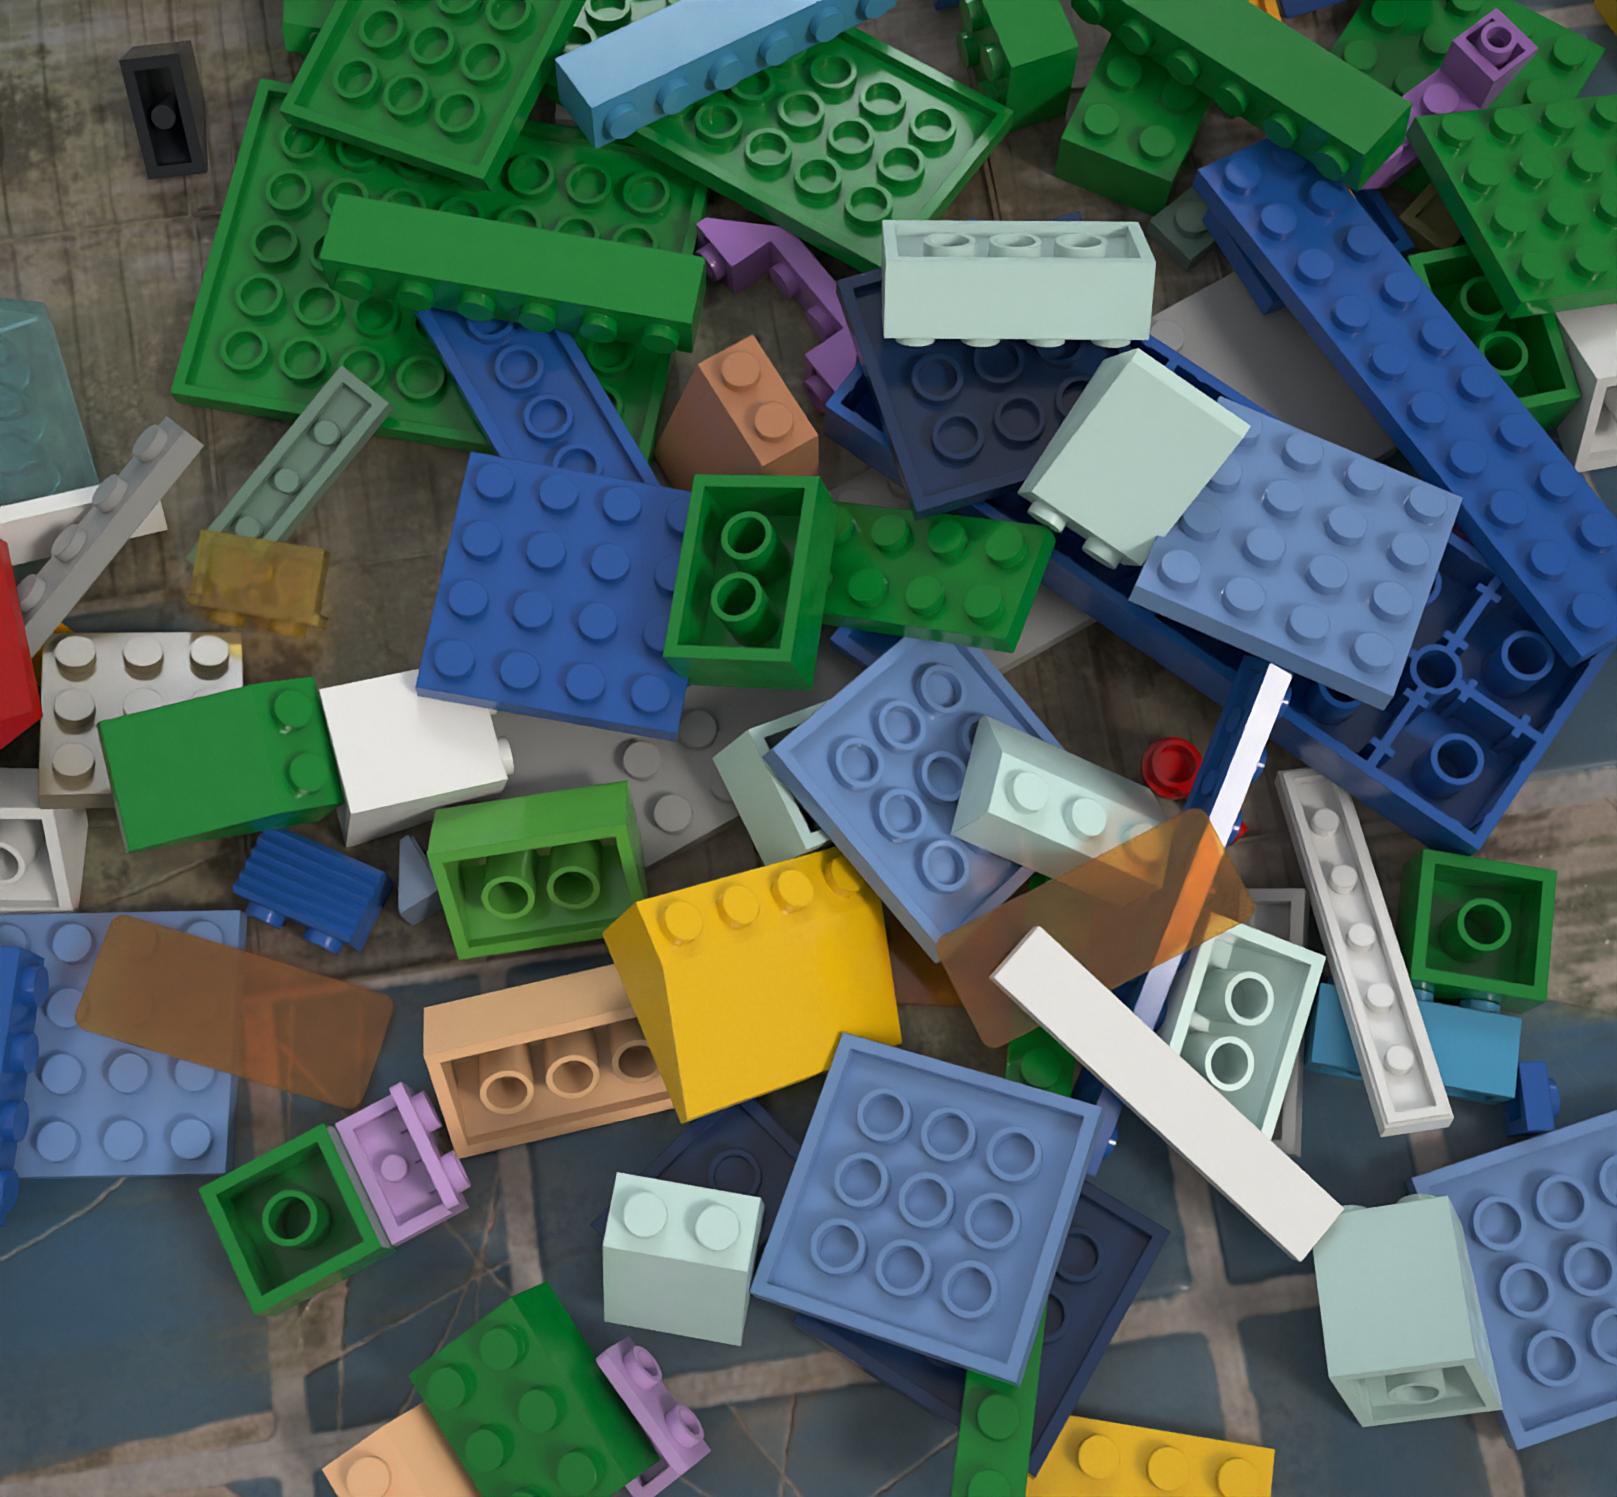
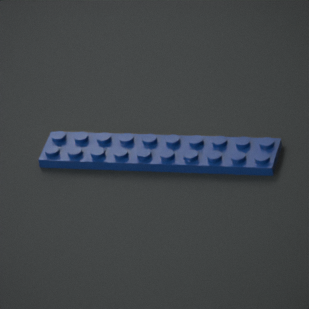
[1192,138,1617,668]

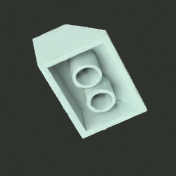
[950,715,1174,907]
[1156,911,1326,1140]

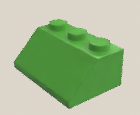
[427,780,648,960]

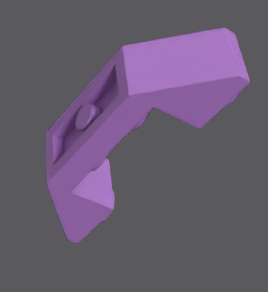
[1360,8,1539,190]
[695,217,859,413]

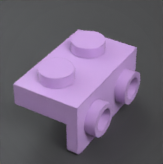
[335,1082,471,1247]
[596,1336,711,1497]

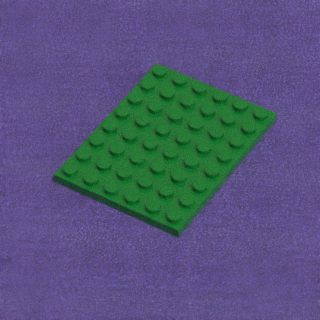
[170,78,711,468]

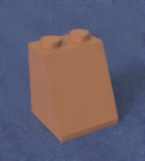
[653,334,819,492]

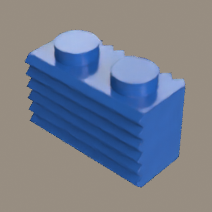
[232,828,395,956]

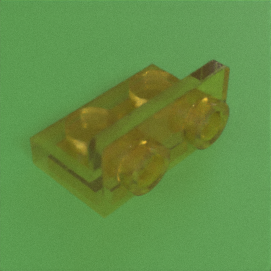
[188,529,331,638]

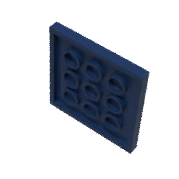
[836,211,1132,521]
[792,1180,1171,1479]

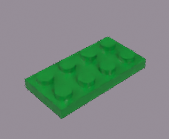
[822,501,1056,653]

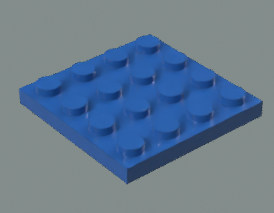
[415,451,691,742]

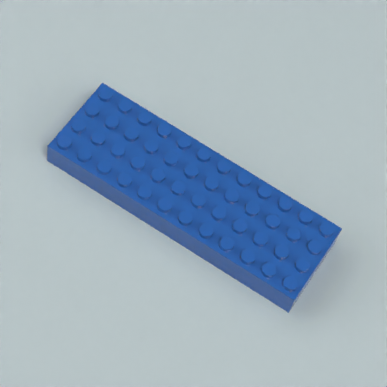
[824,218,1617,856]

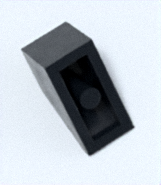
[119,40,208,180]

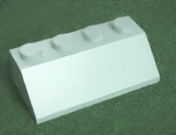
[882,220,1156,348]

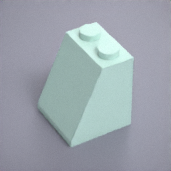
[1017,348,1251,569]
[603,1172,765,1346]
[1313,1194,1503,1427]

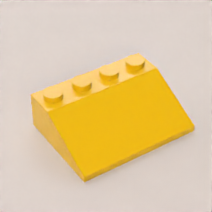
[602,846,902,1124]

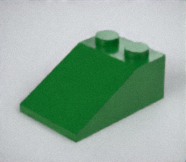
[96,676,345,854]

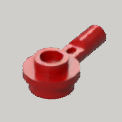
[1140,736,1249,846]

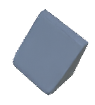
[398,835,443,926]

